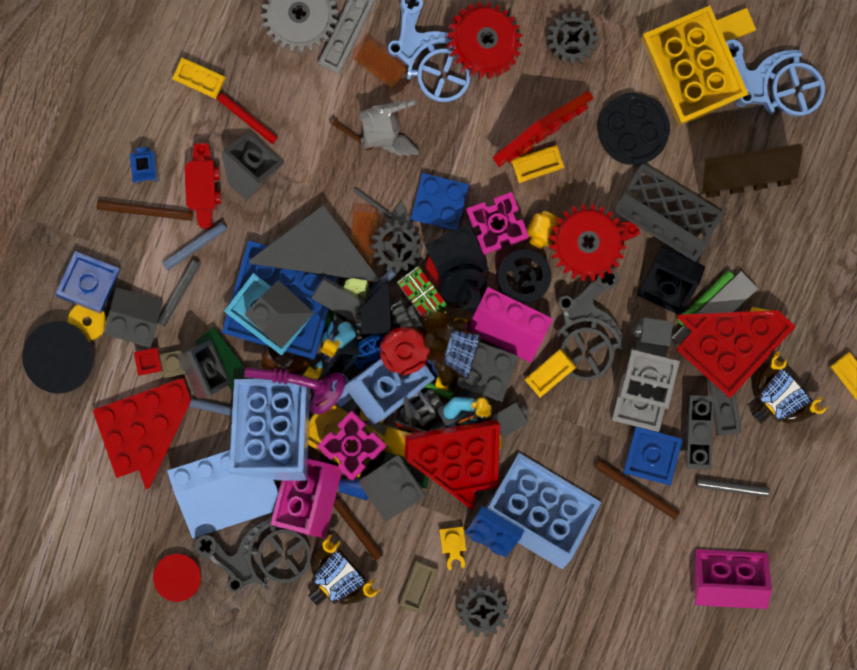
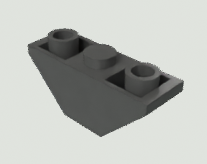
[684,395,714,470]

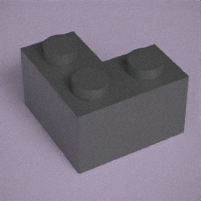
[630,318,673,358]

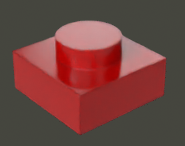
[134,347,163,376]

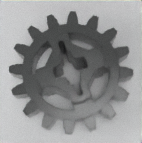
[546,12,599,65]
[369,220,423,273]
[390,297,425,334]
[457,584,509,637]

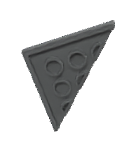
[249,205,379,282]

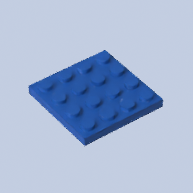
[222,240,339,359]

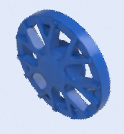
[354,334,386,371]

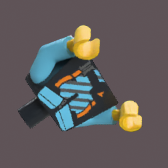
[303,313,360,380]
[429,389,502,450]

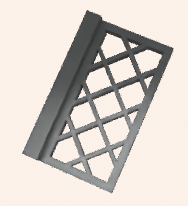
[613,163,724,261]

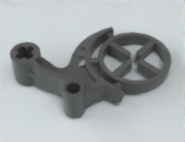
[555,268,625,381]
[195,519,311,592]

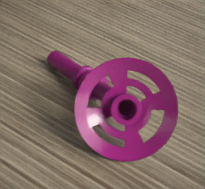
[245,367,346,415]

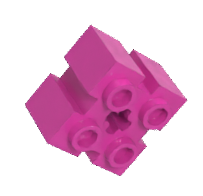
[466,192,529,256]
[317,411,388,481]

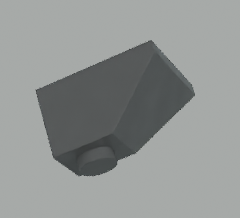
[221,130,285,201]
[244,280,314,349]

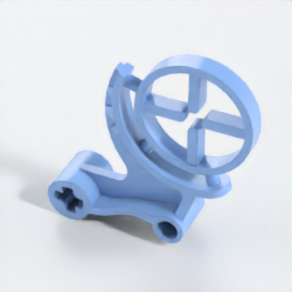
[387,0,470,103]
[726,39,825,117]

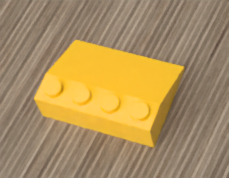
[641,5,749,127]

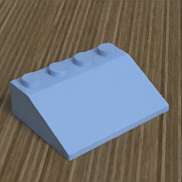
[229,379,310,481]
[167,450,279,538]
[486,453,601,569]

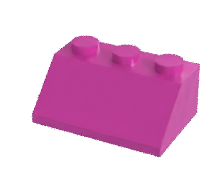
[466,287,553,363]
[271,459,342,538]
[693,549,772,609]

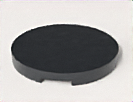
[598,93,670,165]
[22,321,95,394]

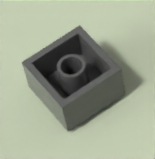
[456,342,518,402]

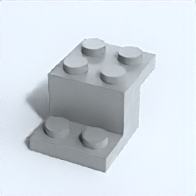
[611,350,680,432]

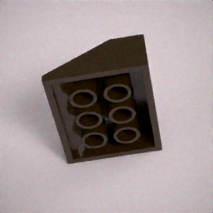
[695,143,803,198]

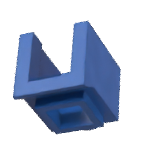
[129,147,159,184]

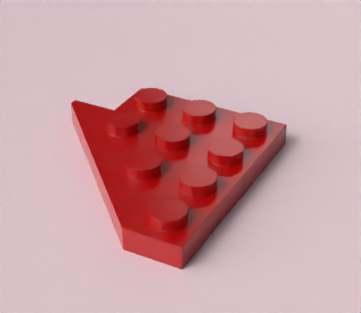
[492,91,594,167]
[675,310,796,398]
[92,378,191,489]
[405,420,500,510]

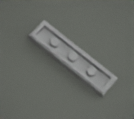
[318,0,376,75]
[671,271,758,346]

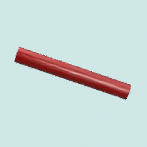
[216,92,278,145]

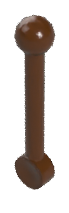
[329,119,373,150]

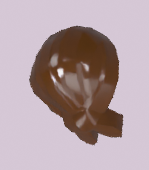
[261,347,310,375]

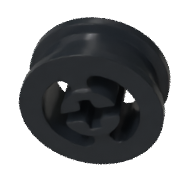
[497,249,551,303]

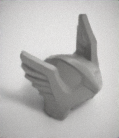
[359,100,420,156]

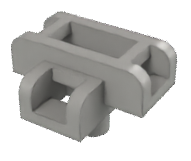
[400,390,443,426]

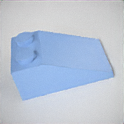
[345,358,435,425]

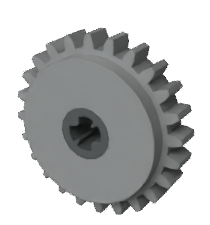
[261,0,338,53]

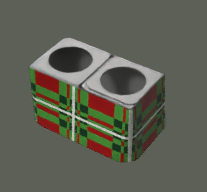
[397,265,447,320]

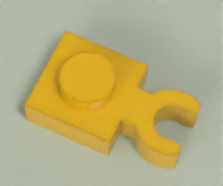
[439,526,466,570]

